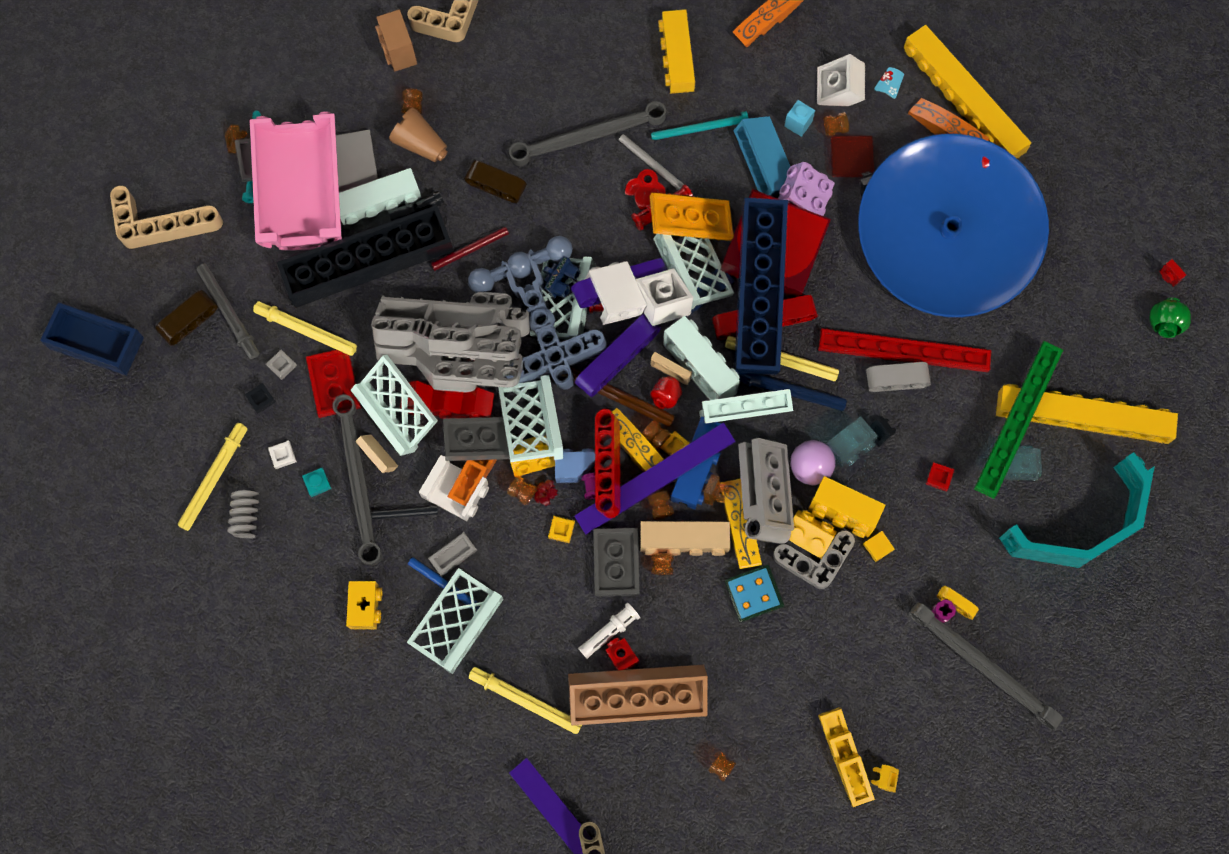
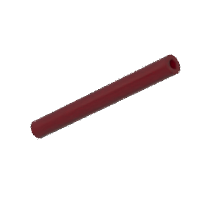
[431,227,509,271]

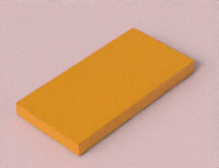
[650,193,734,241]

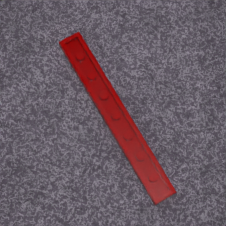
[818,328,991,372]

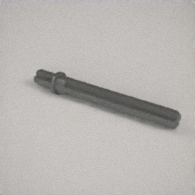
[197,263,260,359]

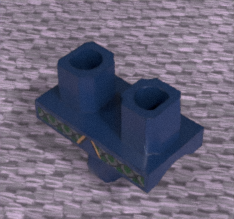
[543,256,581,298]

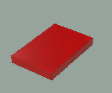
[306,350,361,418]

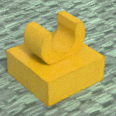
[871,765,899,793]

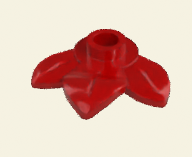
[625,169,666,210]

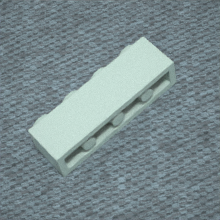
[339,168,421,225]

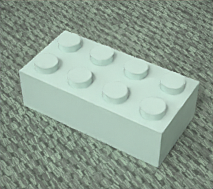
[663,316,740,400]

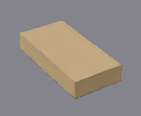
[651,352,692,385]
[356,435,398,473]

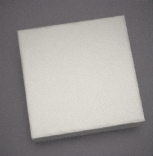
[268,441,297,469]

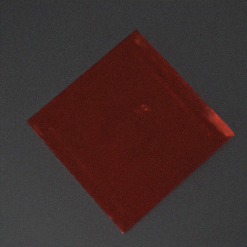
[830,136,874,177]

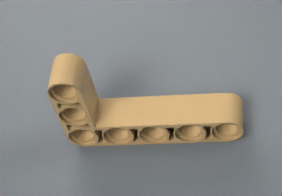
[407,0,478,42]
[110,186,223,249]

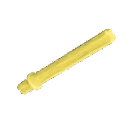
[253,301,357,356]
[725,336,839,381]
[178,423,247,531]
[469,667,582,734]

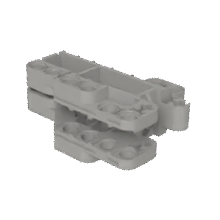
[371,292,530,392]

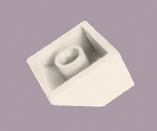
[817,54,865,106]
[636,268,693,326]

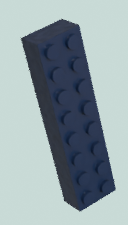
[734,198,788,375]

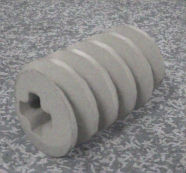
[227,490,259,538]

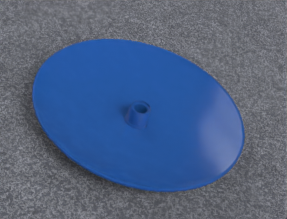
[858,134,1049,317]

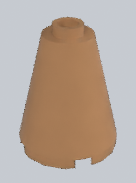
[389,107,448,162]

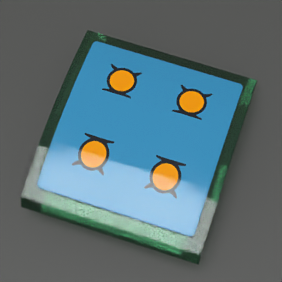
[725,565,785,623]

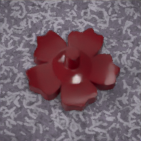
[534,479,558,506]

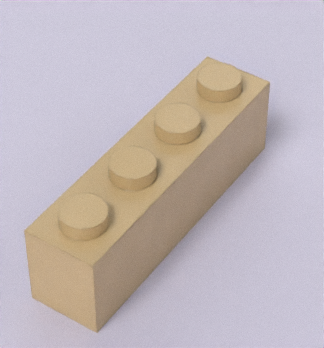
[641,521,730,556]

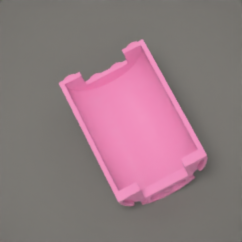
[250,112,342,251]

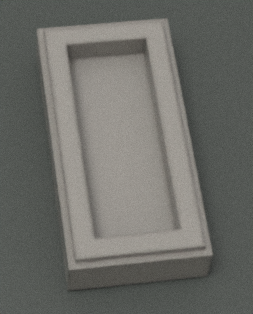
[428,532,477,577]

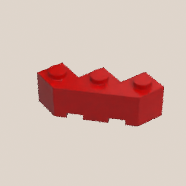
[400,381,494,419]

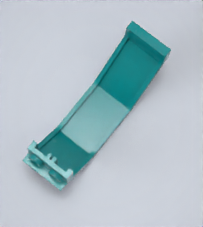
[999,452,1155,568]

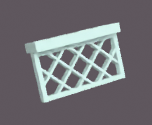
[653,234,734,309]
[530,257,596,340]
[351,355,438,456]
[498,375,563,462]
[699,389,793,424]
[407,568,503,674]

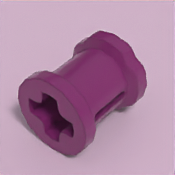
[581,473,595,499]
[932,600,956,623]

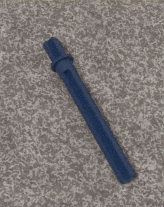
[738,373,847,411]

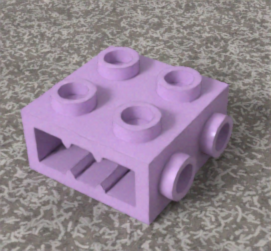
[779,162,835,216]

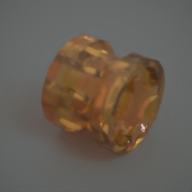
[651,553,674,575]
[708,752,736,782]

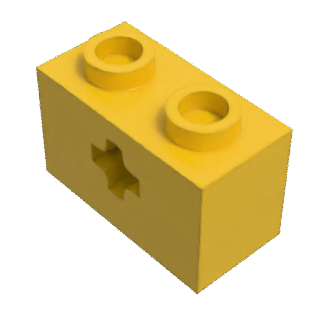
[346,581,382,629]

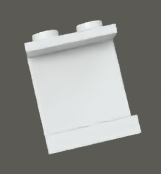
[585,261,647,325]
[419,455,489,521]

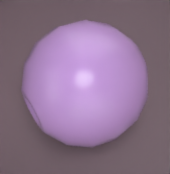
[790,440,836,485]

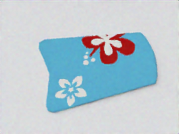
[874,67,904,99]

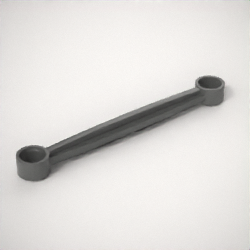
[509,101,666,166]
[333,395,382,566]
[908,602,1063,731]

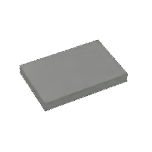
[336,130,378,193]

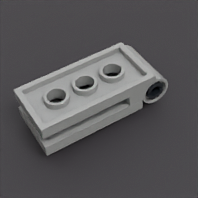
[738,438,794,544]

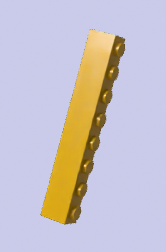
[904,25,1031,159]
[996,384,1178,444]

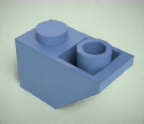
[555,449,595,483]

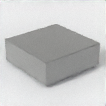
[266,350,297,380]

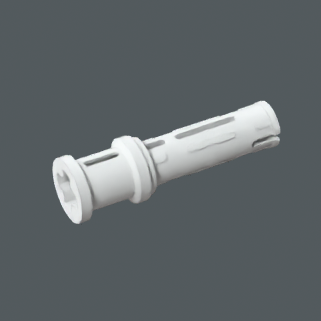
[578,602,640,659]

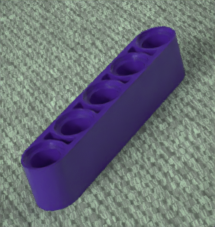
[571,258,668,308]
[575,314,661,397]

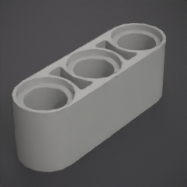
[866,362,931,392]

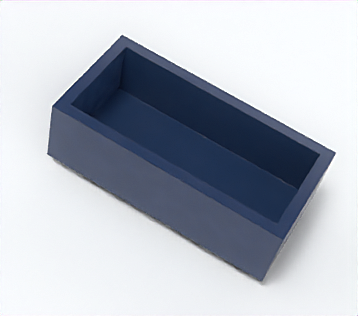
[40,303,144,376]

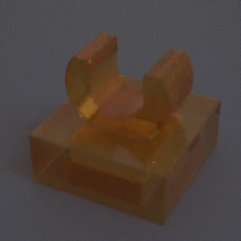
[225,125,248,153]
[704,474,729,506]

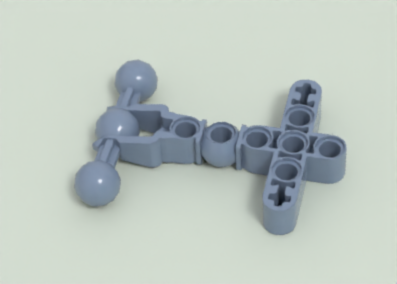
[468,236,607,390]

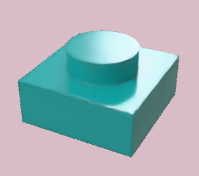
[302,467,332,497]

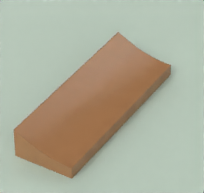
[568,665,707,726]

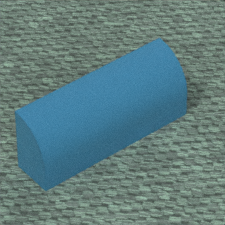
[733,116,790,199]

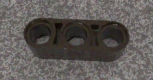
[464,160,527,203]
[156,290,218,346]

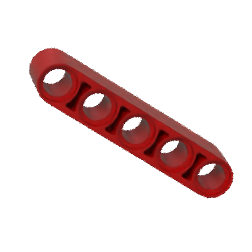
[712,295,818,340]
[595,409,620,518]

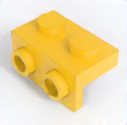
[510,435,555,477]
[789,510,837,559]

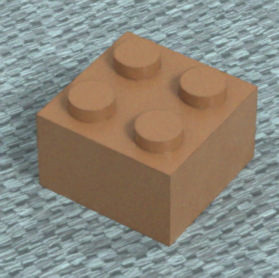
[375,10,417,72]

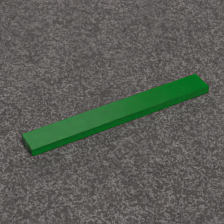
[974,341,1063,499]

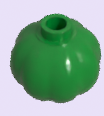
[1149,297,1191,338]

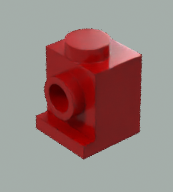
[605,637,639,671]

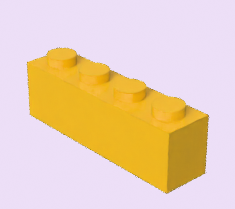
[658,10,695,94]

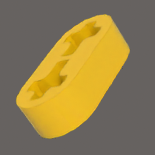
[937,586,979,620]

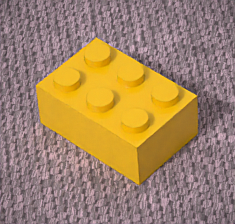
[808,476,885,538]

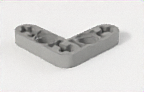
[773,531,855,589]

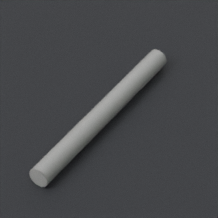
[619,134,684,190]

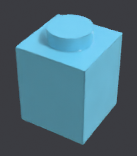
[784,100,815,137]

